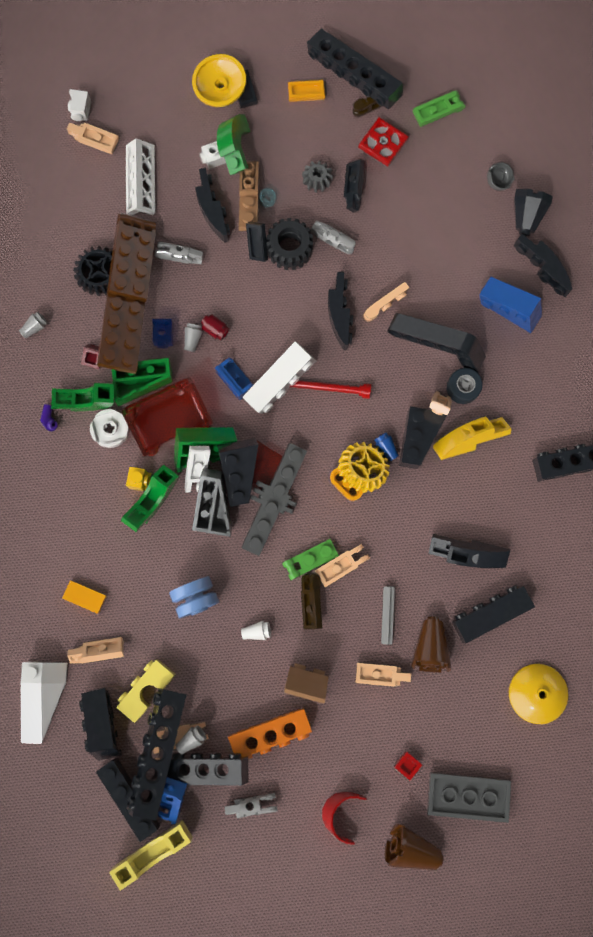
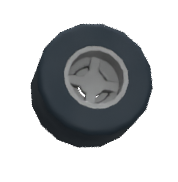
[446,368,483,404]

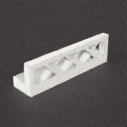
[126,139,155,216]

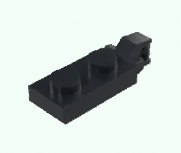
[343,159,365,213]

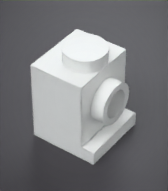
[68,89,91,121]
[199,141,226,169]

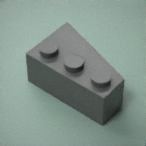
[192,468,232,537]

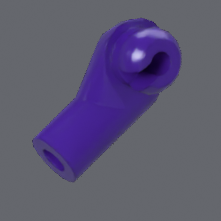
[40,404,58,431]

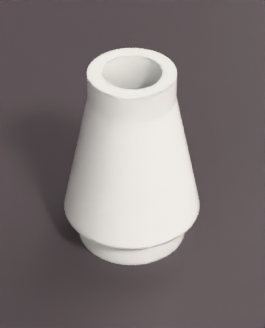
[241,621,271,640]

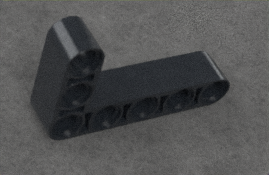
[387,313,486,373]

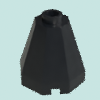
[513,189,553,236]

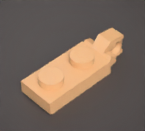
[67,123,119,154]
[67,637,124,664]
[355,663,411,687]

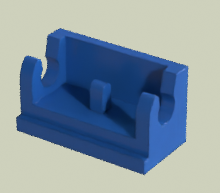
[215,357,253,401]
[158,777,187,825]

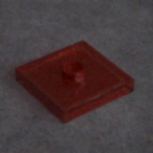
[252,440,283,489]

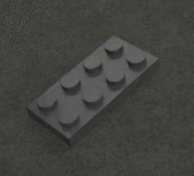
[427,772,511,823]

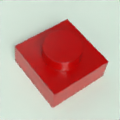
[394,751,422,781]

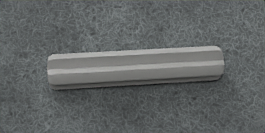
[381,586,395,645]

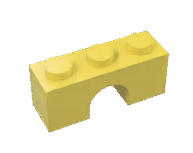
[116,659,176,723]

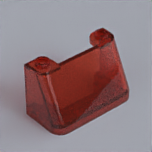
[122,377,213,457]

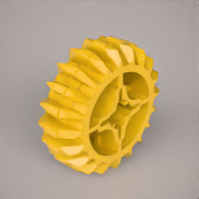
[338,442,390,493]

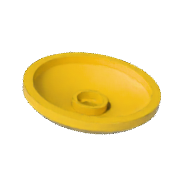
[192,54,246,107]
[509,664,568,724]

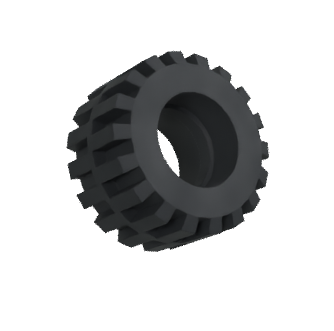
[266,218,313,270]

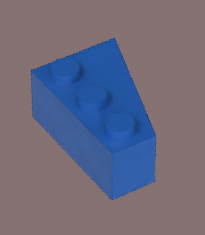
[479,277,542,333]

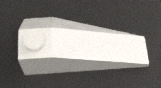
[21,661,68,743]

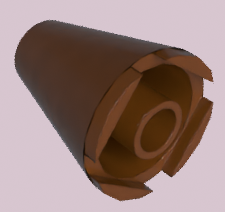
[411,616,452,673]
[384,824,444,870]

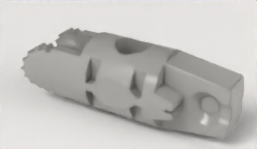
[311,221,356,255]
[154,242,203,264]
[225,793,278,819]

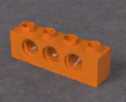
[228,707,312,760]

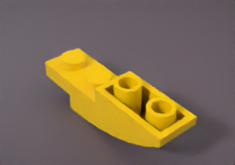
[433,416,511,460]

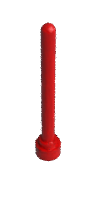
[290,380,371,399]

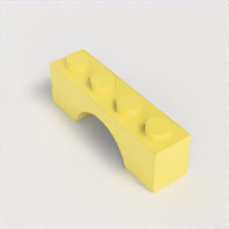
[109,820,193,891]

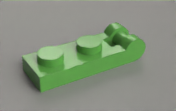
[413,90,466,127]
[282,539,339,581]

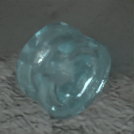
[259,188,276,207]

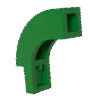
[217,114,251,175]
[51,383,114,411]
[121,464,179,532]

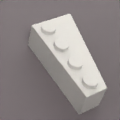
[243,342,316,414]

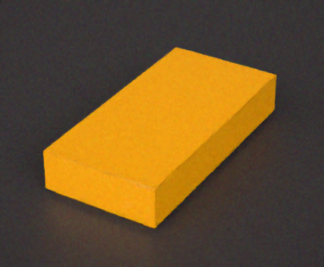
[288,80,325,102]
[62,580,107,614]

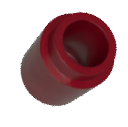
[201,314,230,341]

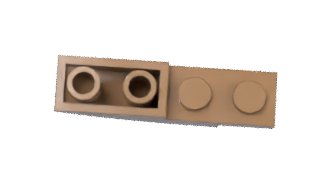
[239,161,259,231]

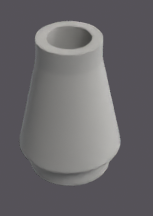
[19,312,48,339]
[184,323,203,352]
[175,726,206,754]

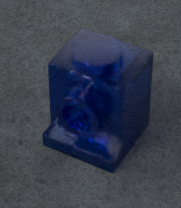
[152,319,174,349]

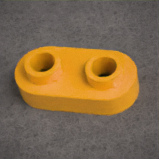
[330,468,363,501]

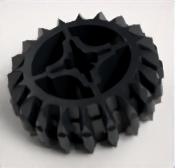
[73,245,113,297]

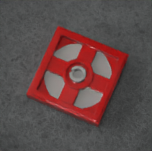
[358,117,409,167]

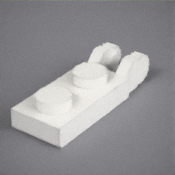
[185,446,210,492]

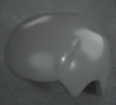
[486,162,515,191]

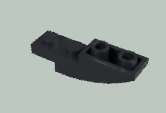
[195,167,230,243]
[513,234,573,297]
[328,272,353,350]
[428,534,511,568]

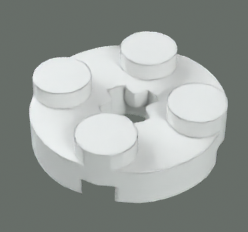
[90,409,129,448]

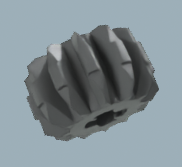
[302,160,333,193]

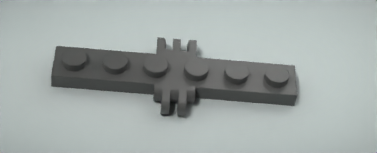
[241,443,307,556]

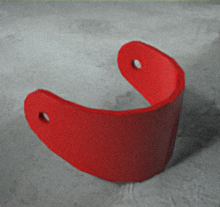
[322,791,367,845]

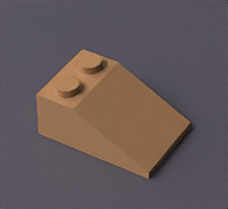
[284,663,329,703]

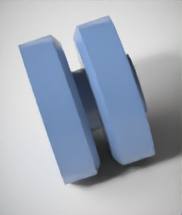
[169,576,219,619]

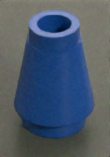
[374,432,399,462]

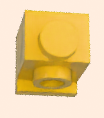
[126,467,152,491]

